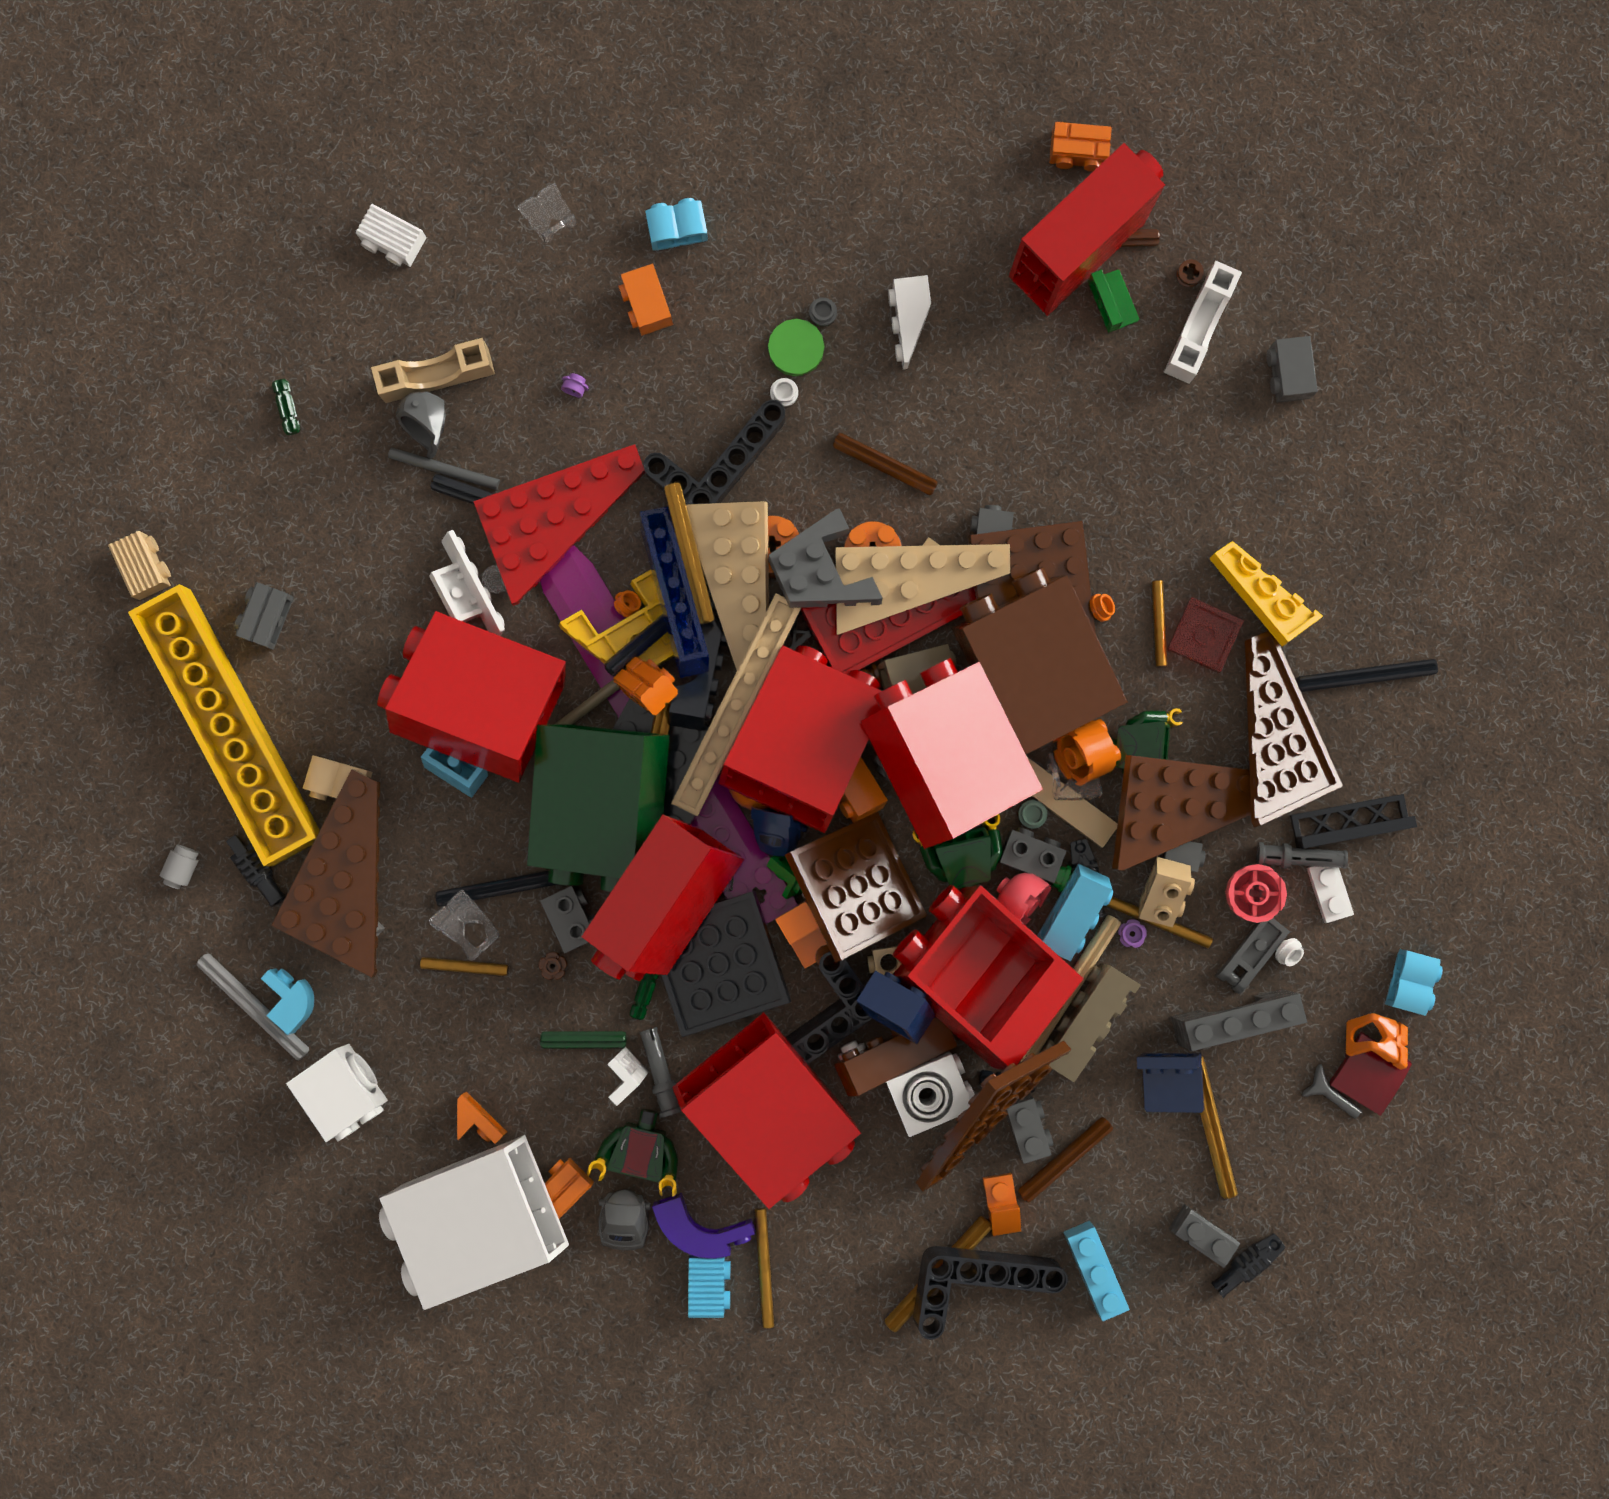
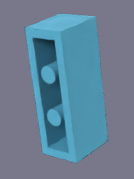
[1038,864,1113,961]
[1063,1221,1130,1321]

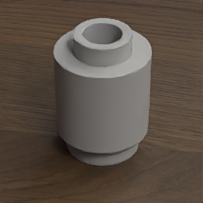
[159,844,199,889]

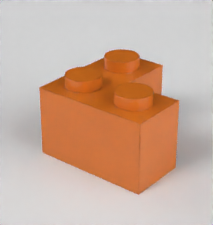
[775,900,827,968]

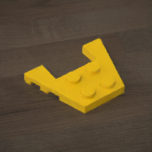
[559,568,678,669]

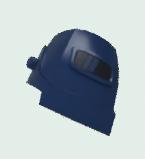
[751,807,808,857]

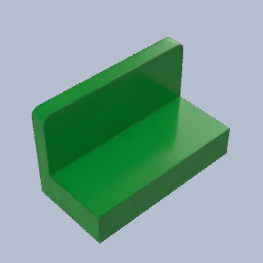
[1087,270,1139,333]

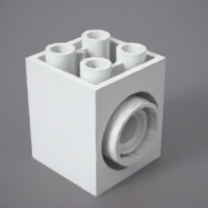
[286,1044,388,1142]
[886,1051,975,1137]

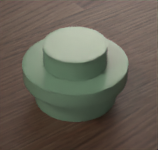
[1018,800,1047,829]

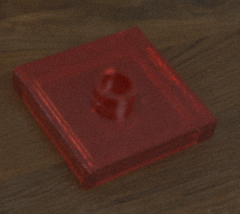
[1167,597,1244,673]

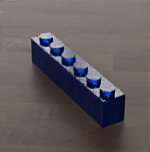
[640,506,709,678]

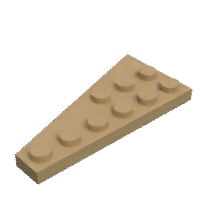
[686,501,769,670]
[835,544,1010,635]

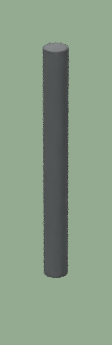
[388,447,500,490]

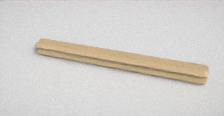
[1021,915,1121,1061]

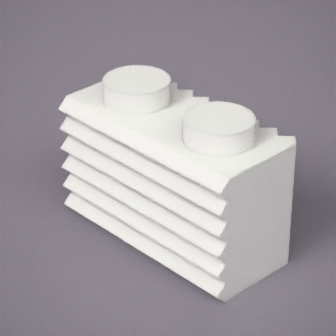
[356,204,426,267]

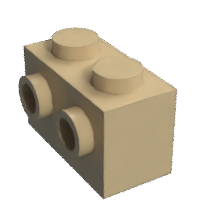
[1139,857,1195,928]

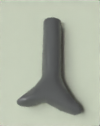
[1302,1064,1361,1119]

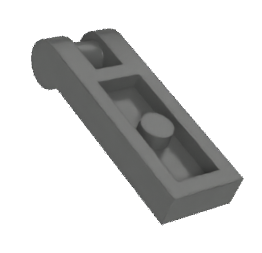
[1215,918,1290,994]

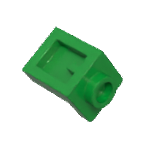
[767,856,802,899]

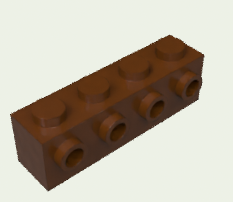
[834,1017,957,1097]

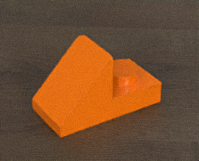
[457,1092,507,1144]
[983,1173,1021,1236]

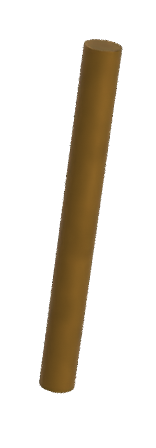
[1107,896,1213,948]
[755,1208,774,1328]

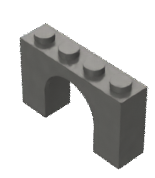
[1171,989,1307,1051]

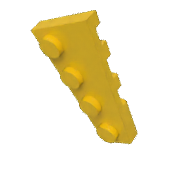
[1209,541,1323,647]

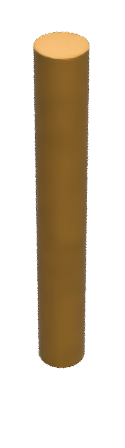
[1152,581,1167,667]
[420,957,509,976]

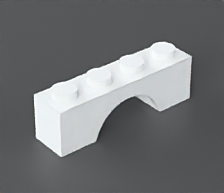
[1164,261,1242,384]

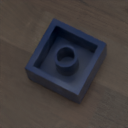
[856,970,936,1044]

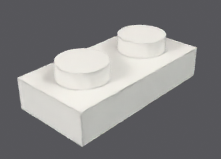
[1307,866,1354,923]

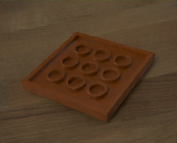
[968,521,1096,634]
[785,812,927,962]

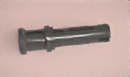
[1256,842,1348,869]
[639,1027,682,1118]

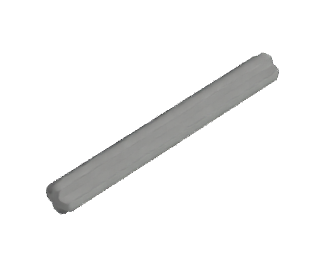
[196,954,309,1060]

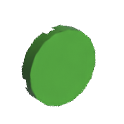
[768,319,824,376]

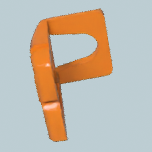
[1346,1013,1408,1070]

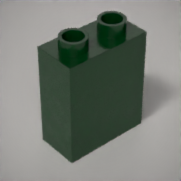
[527,724,669,892]

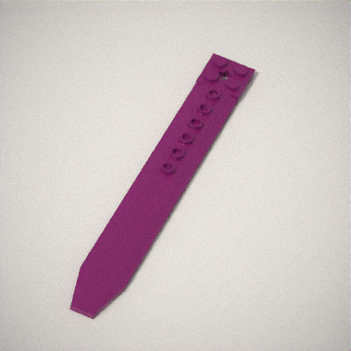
[540,545,798,924]

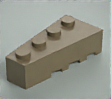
[1041,963,1141,1082]

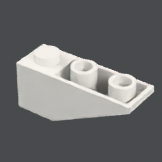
[888,275,931,370]

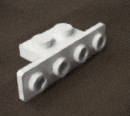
[429,530,505,636]

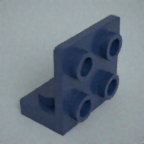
[1137,1053,1204,1113]

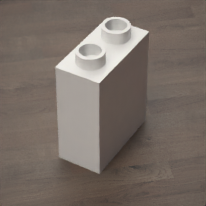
[379,1135,569,1310]

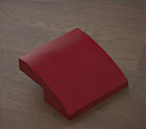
[1329,1032,1412,1116]

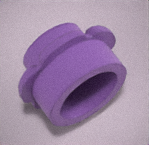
[561,373,589,398]
[1118,919,1147,948]

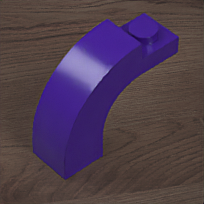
[652,1193,755,1259]

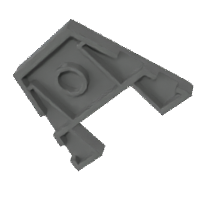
[769,508,883,608]

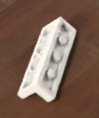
[608,1047,649,1106]

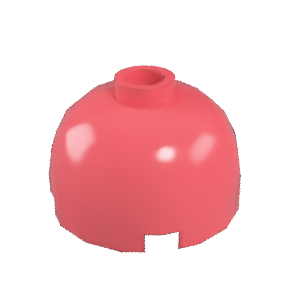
[1225,864,1287,923]
[996,872,1051,926]

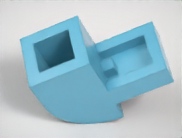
[261,969,314,1035]

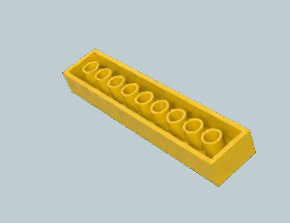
[128,584,320,866]

